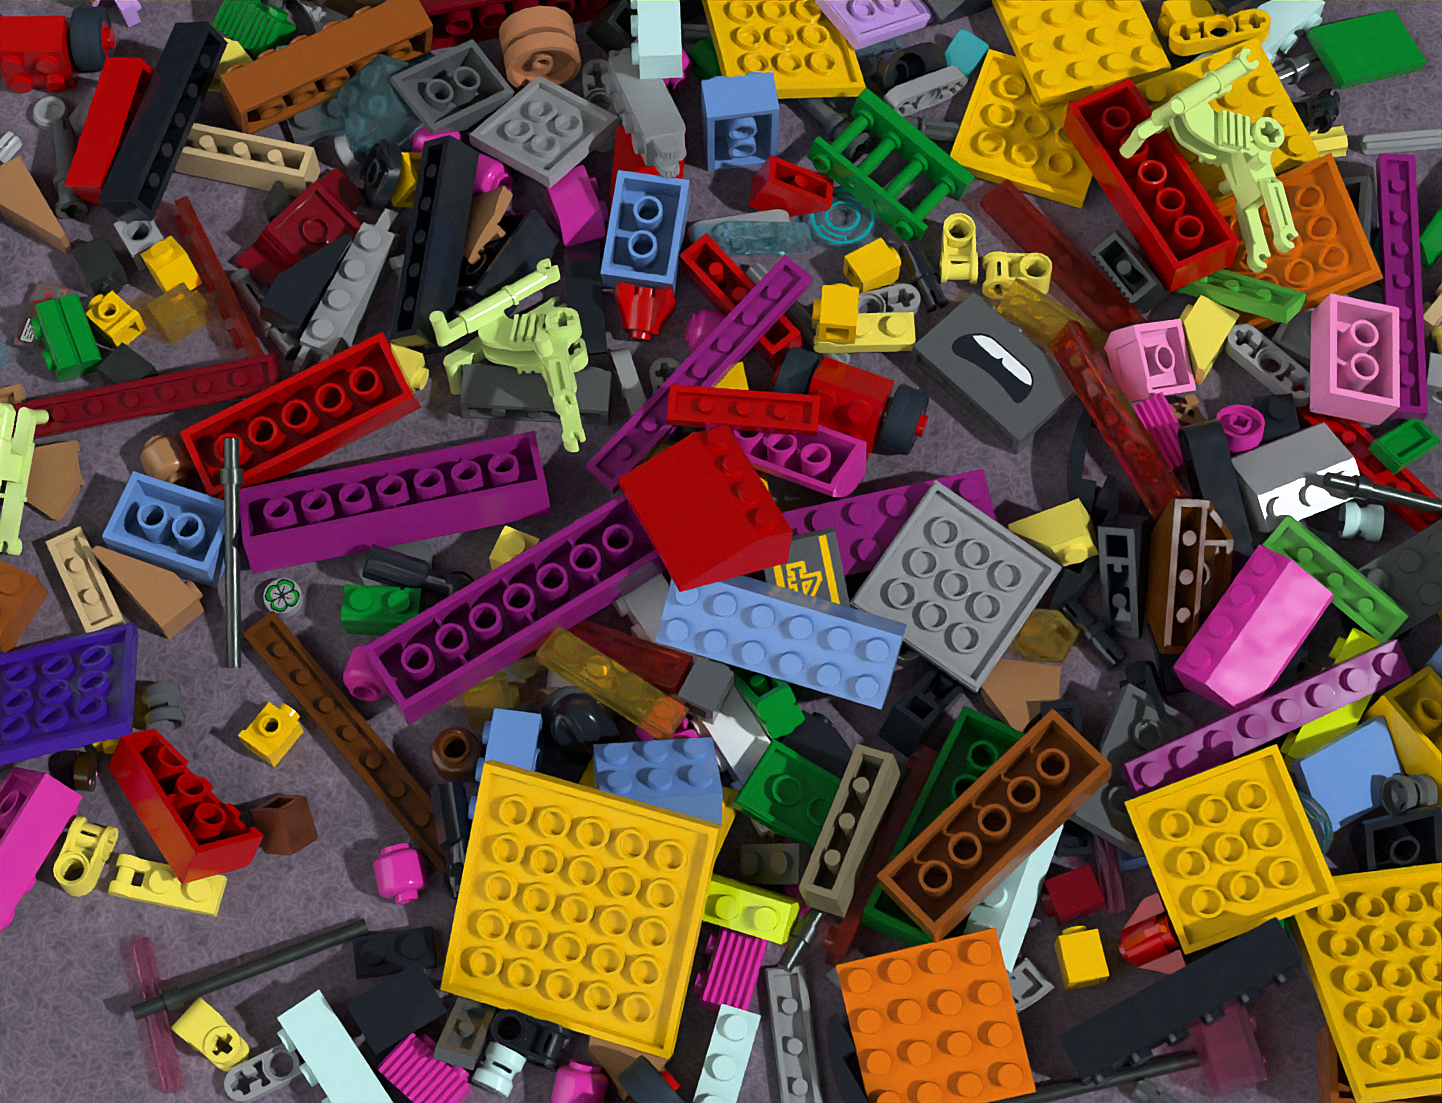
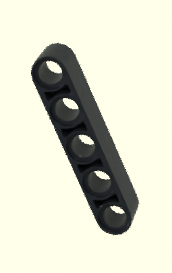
[1178,419,1255,585]

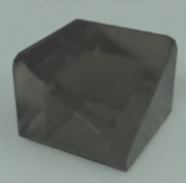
[263,180,291,224]

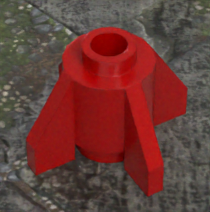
[615,282,676,342]
[1118,892,1188,974]

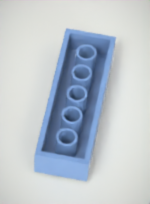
[655,576,907,710]

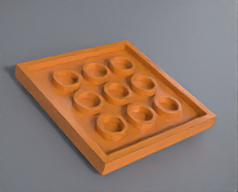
[1215,153,1383,331]
[836,927,1036,1103]

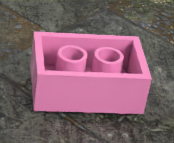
[1310,293,1400,425]

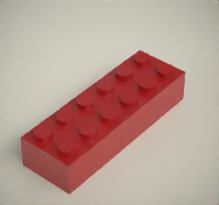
[1063,78,1240,293]
[180,332,422,500]

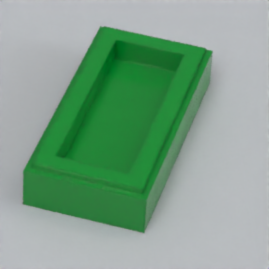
[1368,419,1441,475]

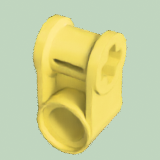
[939,213,978,284]
[982,251,1052,299]
[53,816,118,897]
[171,997,250,1072]

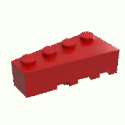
[108,728,264,884]

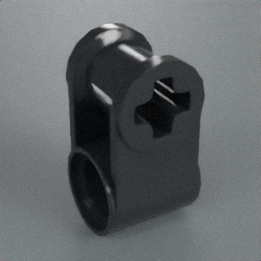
[490,1009,572,1072]

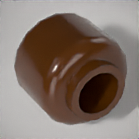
[430,727,483,783]

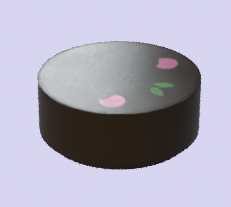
[73,752,99,792]

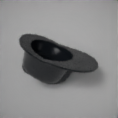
[870,42,947,95]
[541,686,620,766]

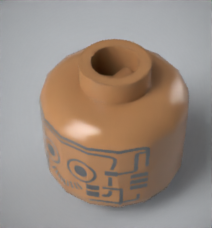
[140,433,196,487]

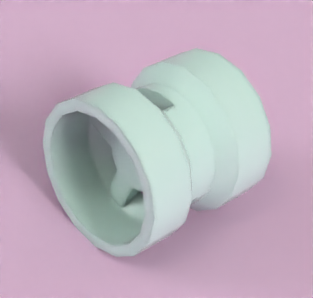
[1338,501,1384,542]
[471,1042,526,1098]

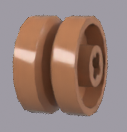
[498,6,581,89]

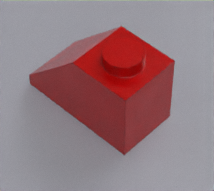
[749,155,834,217]

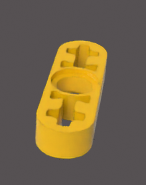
[1169,9,1271,56]

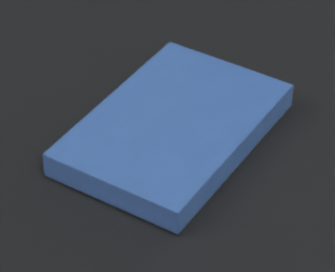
[1290,716,1405,836]

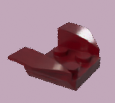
[236,167,364,285]

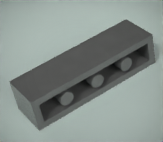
[460,362,612,425]

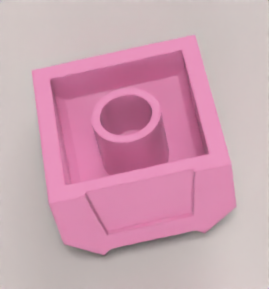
[1104,319,1196,404]

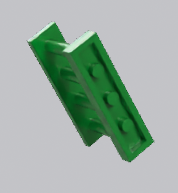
[807,87,975,243]

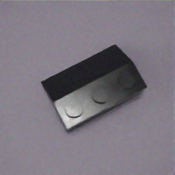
[455,208,561,317]

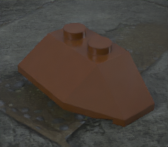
[1145,498,1234,654]

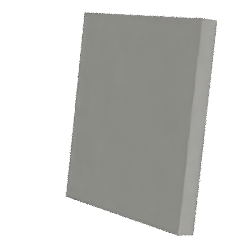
[850,480,1062,693]

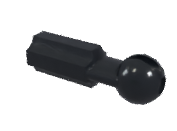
[362,544,474,600]
[430,781,471,900]

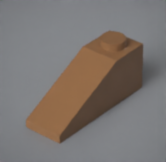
[0,156,73,254]
[91,545,204,640]

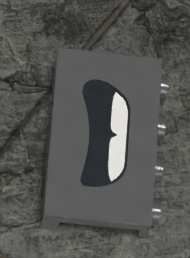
[911,292,1081,455]

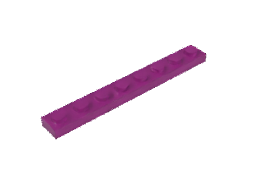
[1376,153,1428,420]
[585,255,813,494]
[1119,639,1412,798]

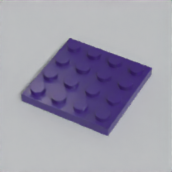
[0,622,139,767]

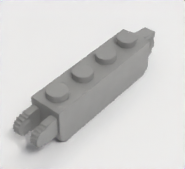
[604,48,686,179]
[292,208,401,376]

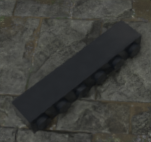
[98,21,228,221]
[390,135,479,356]
[1058,917,1302,1087]

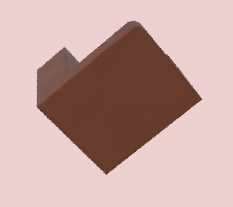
[251,794,318,856]

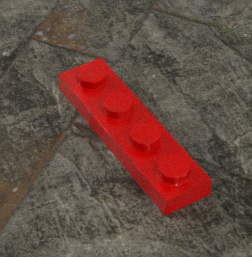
[666,384,821,436]

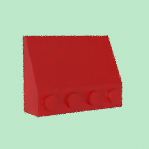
[618,425,793,592]

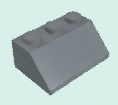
[1231,422,1360,532]

